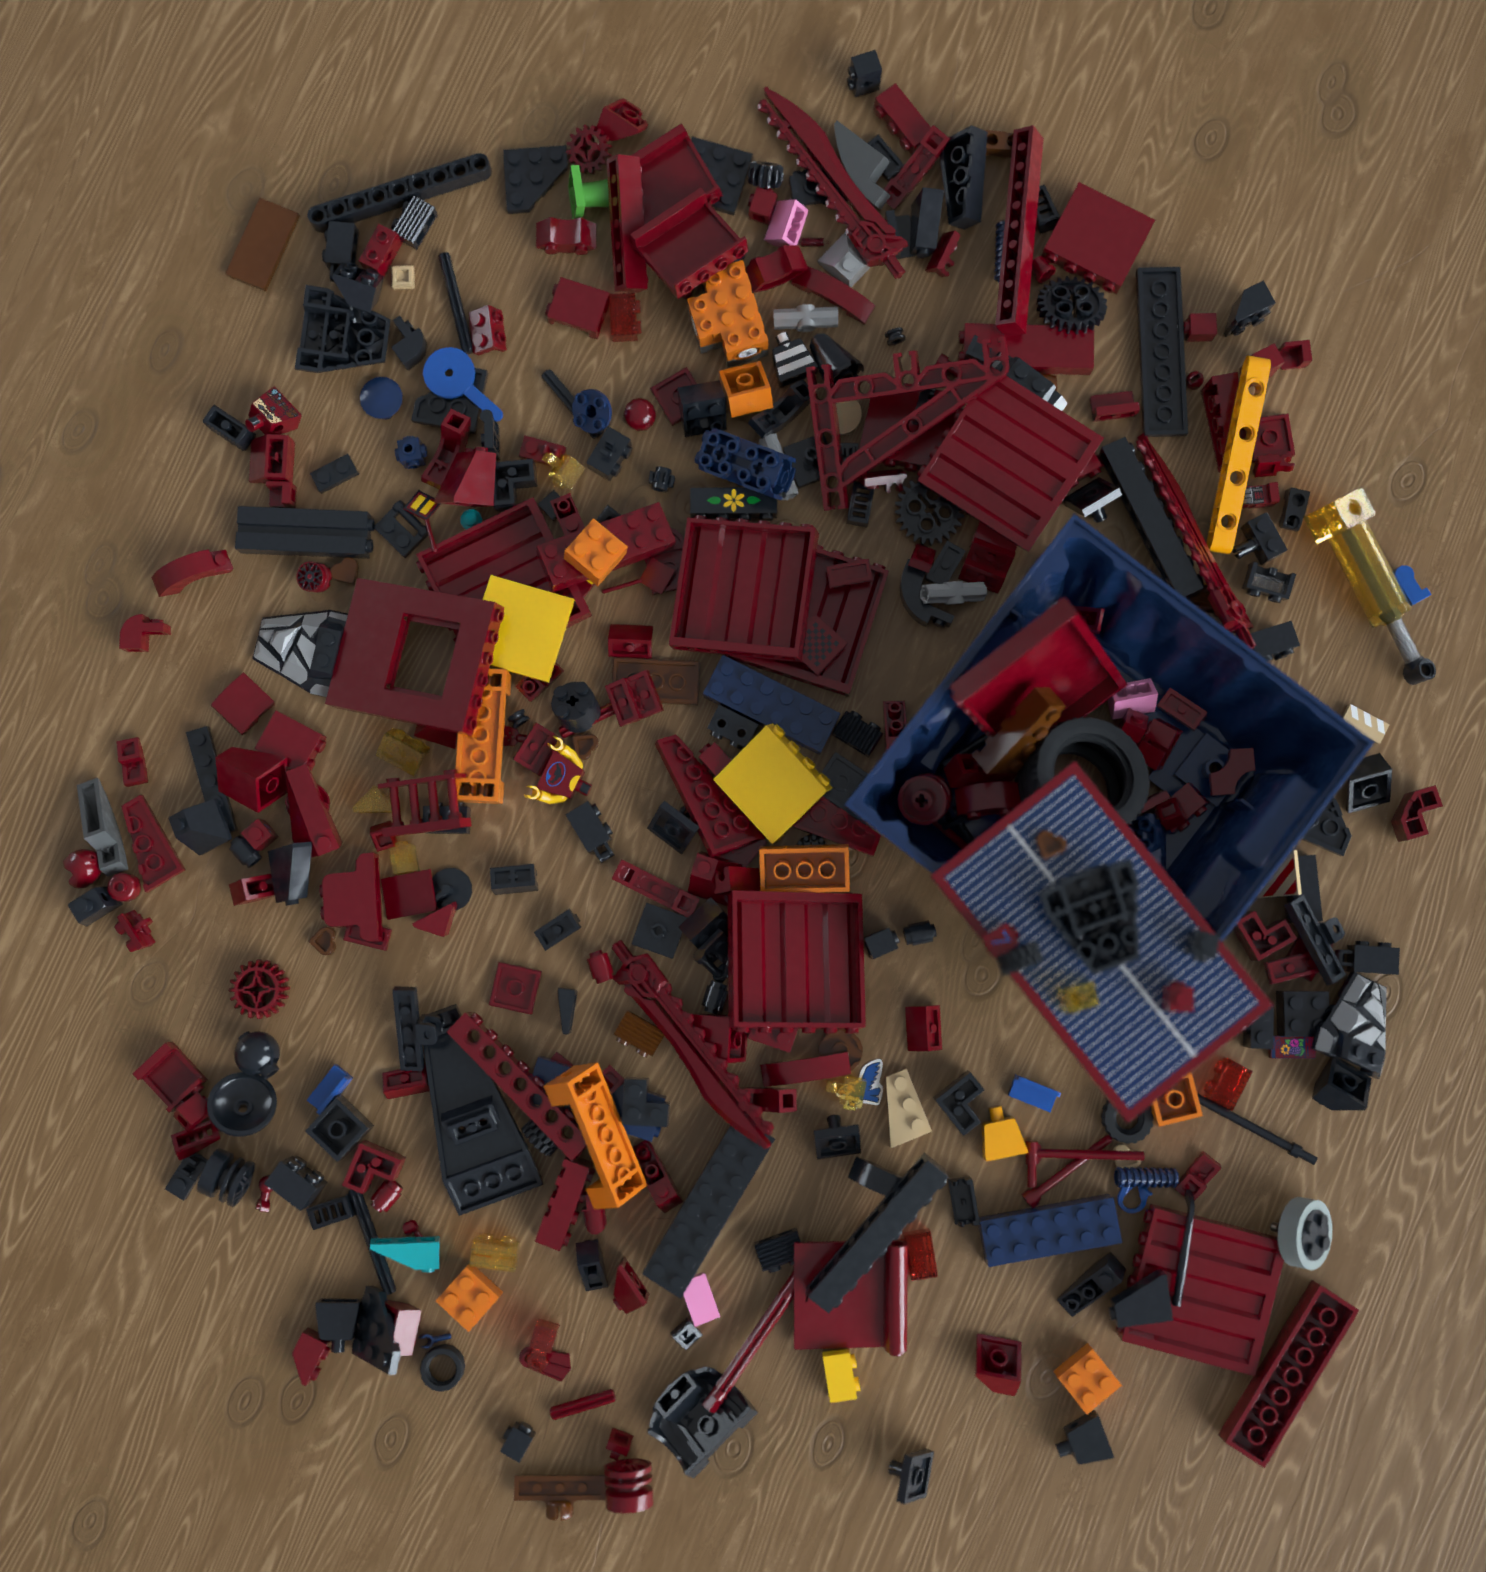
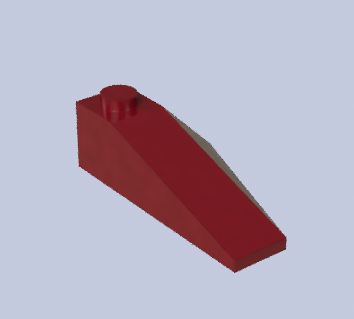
[286,763,343,858]

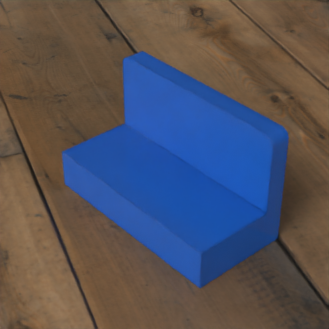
[307,1064,353,1115]
[1008,1074,1061,1112]

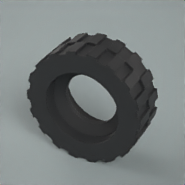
[1101,1100,1154,1144]

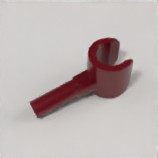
[402,1220,424,1237]

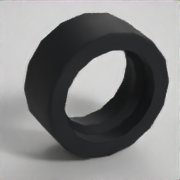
[420,1344,465,1392]

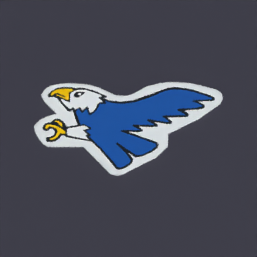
[836,1059,883,1110]

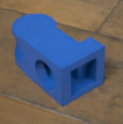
[1389,565,1432,609]

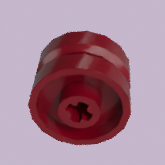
[898,772,953,825]

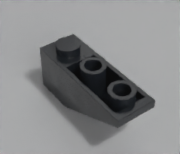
[1057,1252,1126,1317]

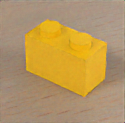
[822,1348,860,1403]

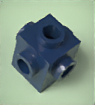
[395,436,428,469]

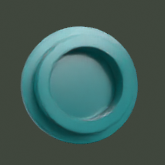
[460,509,482,530]

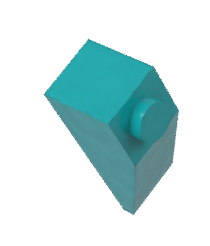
[370,1236,440,1273]

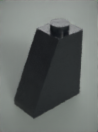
[910,187,944,258]
[268,842,312,906]
[1108,1269,1173,1328]

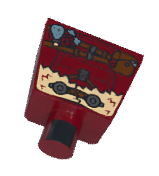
[245,386,302,435]

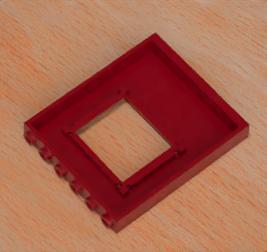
[325,578,504,736]

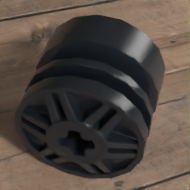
[197,1148,255,1207]

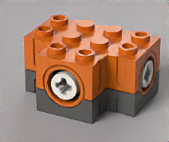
[687,260,769,368]

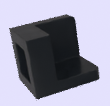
[964,335,992,365]

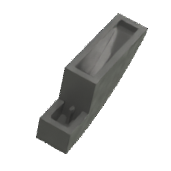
[834,121,891,210]
[77,778,128,877]

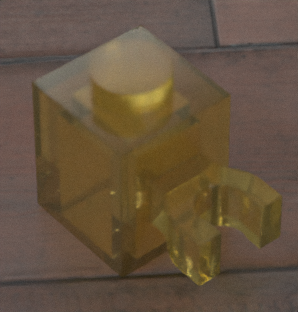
[542,452,585,490]
[389,841,420,875]
[825,1075,867,1111]

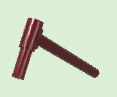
[1025,1141,1145,1187]

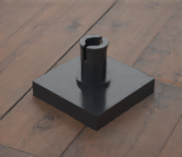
[783,436,828,489]
[1063,477,1122,523]
[647,801,700,855]
[632,903,688,959]
[814,1115,861,1160]
[888,1448,934,1504]

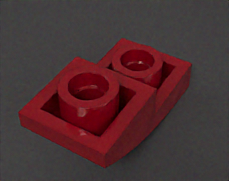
[515,662,564,702]

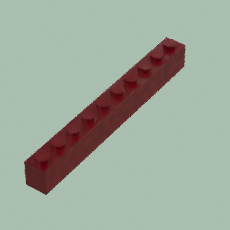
[995,125,1044,337]

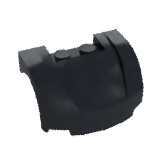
[647,1366,758,1478]

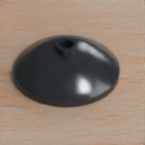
[207,1072,277,1137]

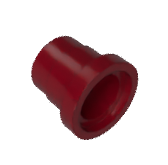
[1032,256,1056,284]

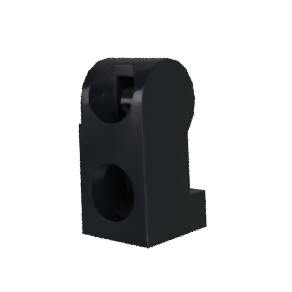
[1279,487,1310,532]

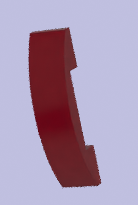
[884,125,950,210]
[791,267,875,325]
[612,859,700,917]
[760,1052,851,1087]

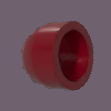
[1186,371,1204,390]

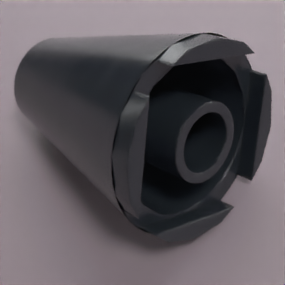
[809,333,864,385]

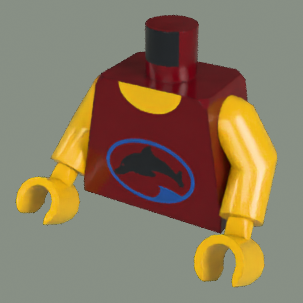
[524,736,592,804]

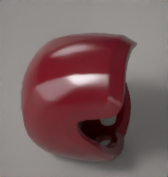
[63,849,102,889]

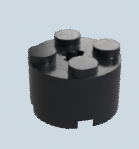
[551,682,601,733]

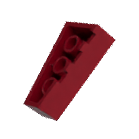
[1201,372,1246,473]
[535,1156,595,1251]

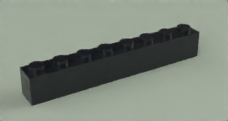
[1099,437,1204,600]
[806,1152,949,1313]

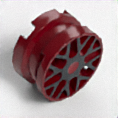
[296,561,332,593]

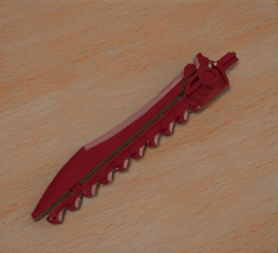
[757,87,908,279]
[1136,433,1256,649]
[612,940,774,1149]

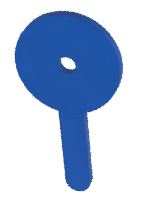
[423,347,503,422]

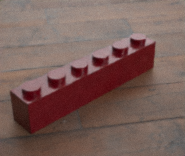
[606,154,648,293]

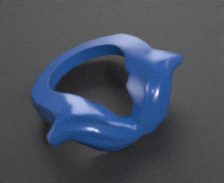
[1117,1186,1153,1213]

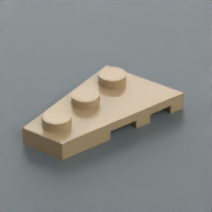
[885,1068,932,1148]

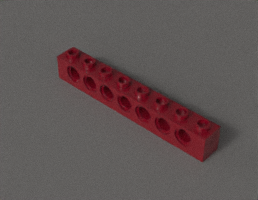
[447,1012,587,1161]

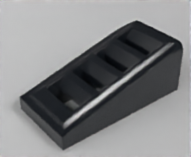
[1036,184,1060,234]
[846,481,875,528]
[558,987,578,1035]
[306,1194,356,1230]

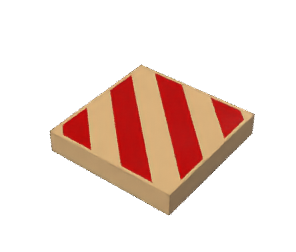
[1256,850,1302,898]

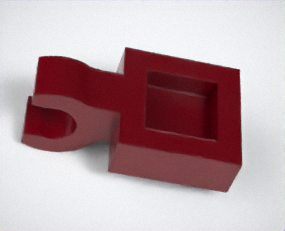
[1253,454,1295,477]

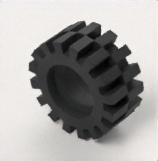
[996,941,1044,976]
[521,1119,558,1157]

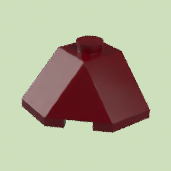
[596,98,648,141]

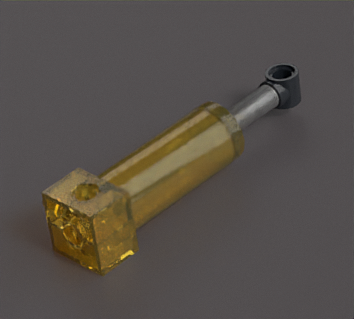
[1303,487,1436,685]

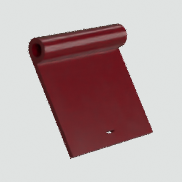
[794,1240,908,1357]

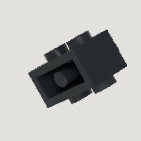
[707,705,759,750]

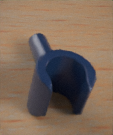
[418,1333,452,1348]

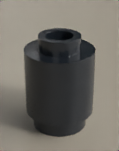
[229,835,262,868]
[903,920,937,946]
[701,980,728,1015]

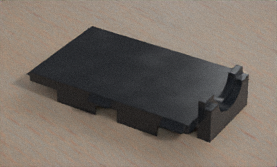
[789,168,847,207]

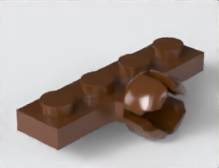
[514,1475,606,1521]

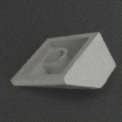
[817,232,870,287]

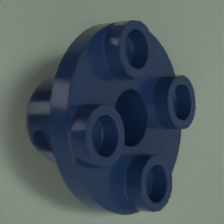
[572,389,612,433]

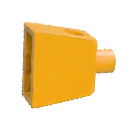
[981,1106,1028,1162]

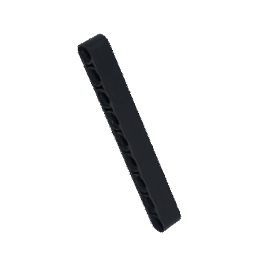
[307,153,492,233]

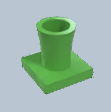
[568,165,609,219]

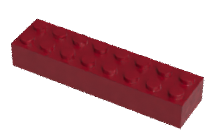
[1218,1280,1360,1468]

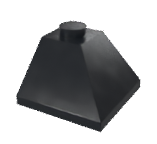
[1346,753,1392,813]
[168,798,232,856]
[1312,1057,1372,1111]

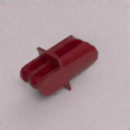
[581,1193,607,1234]

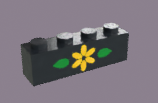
[690,487,777,521]

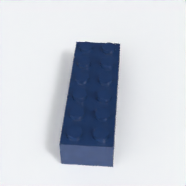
[703,655,840,755]
[978,1194,1122,1267]

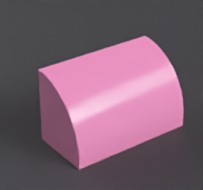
[764,199,809,247]
[1108,678,1158,719]
[683,1273,720,1327]

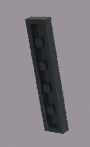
[186,726,238,833]

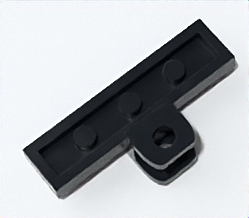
[1284,895,1346,986]
[392,986,443,1071]

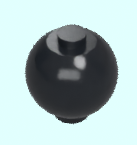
[234,1031,280,1080]

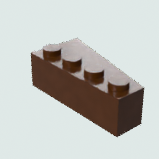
[972,687,1065,774]

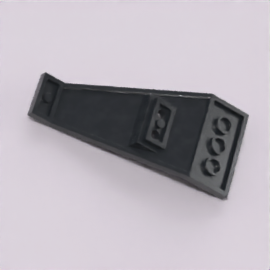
[423,1004,543,1216]

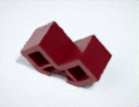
[1391,785,1443,842]

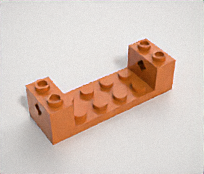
[456,669,512,804]
[544,1062,647,1209]

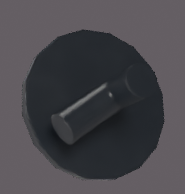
[432,868,472,911]

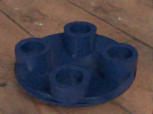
[360,377,403,420]

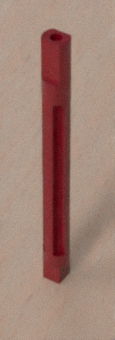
[702,1270,794,1414]

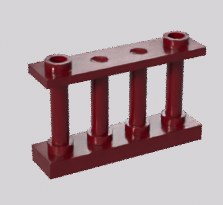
[378,769,472,837]

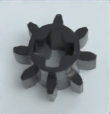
[648,467,675,493]

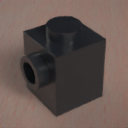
[1184,930,1220,963]
[500,1421,536,1463]

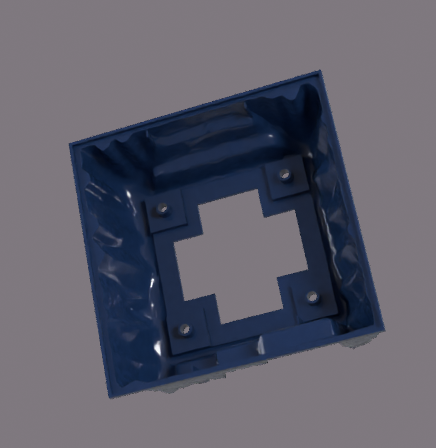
[845,514,1375,942]

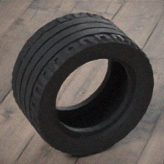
[1014,717,1150,826]

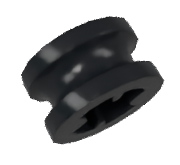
[885,327,906,346]
[507,709,530,729]

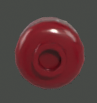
[107,873,141,902]

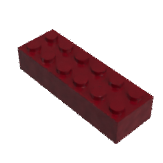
[536,502,676,593]

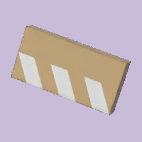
[1342,704,1389,745]

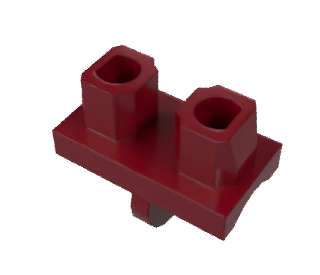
[114,910,156,952]

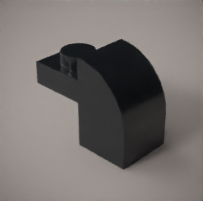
[391,316,427,371]

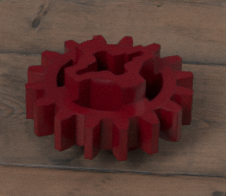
[566,125,612,174]

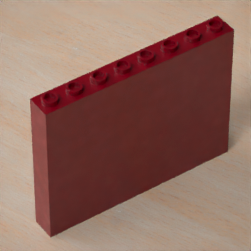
[950,597,1128,737]

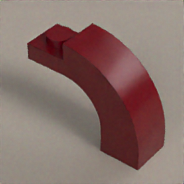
[421,409,471,489]
[151,549,233,597]
[716,1087,797,1113]

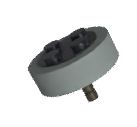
[1270,1197,1332,1270]

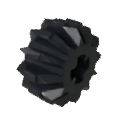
[748,161,784,189]

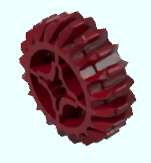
[228,959,290,1019]

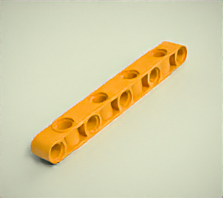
[1206,355,1271,554]

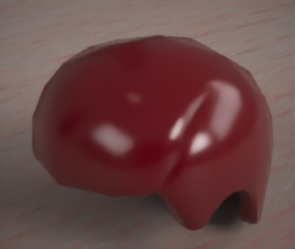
[623,398,656,431]

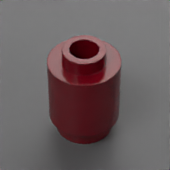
[586,950,614,984]
[370,1180,403,1213]

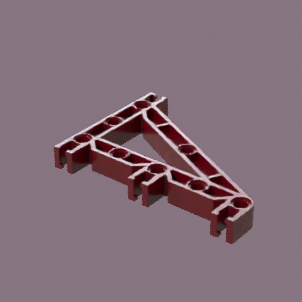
[806,336,1009,511]

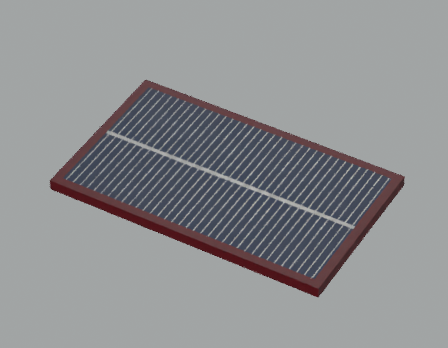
[929,761,1273,1123]

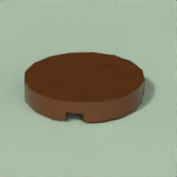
[819,1029,863,1071]

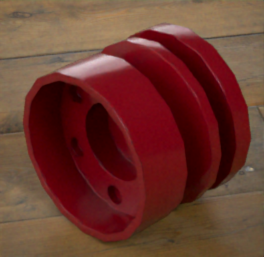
[604,1458,653,1514]

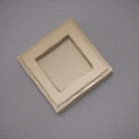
[392,265,415,289]

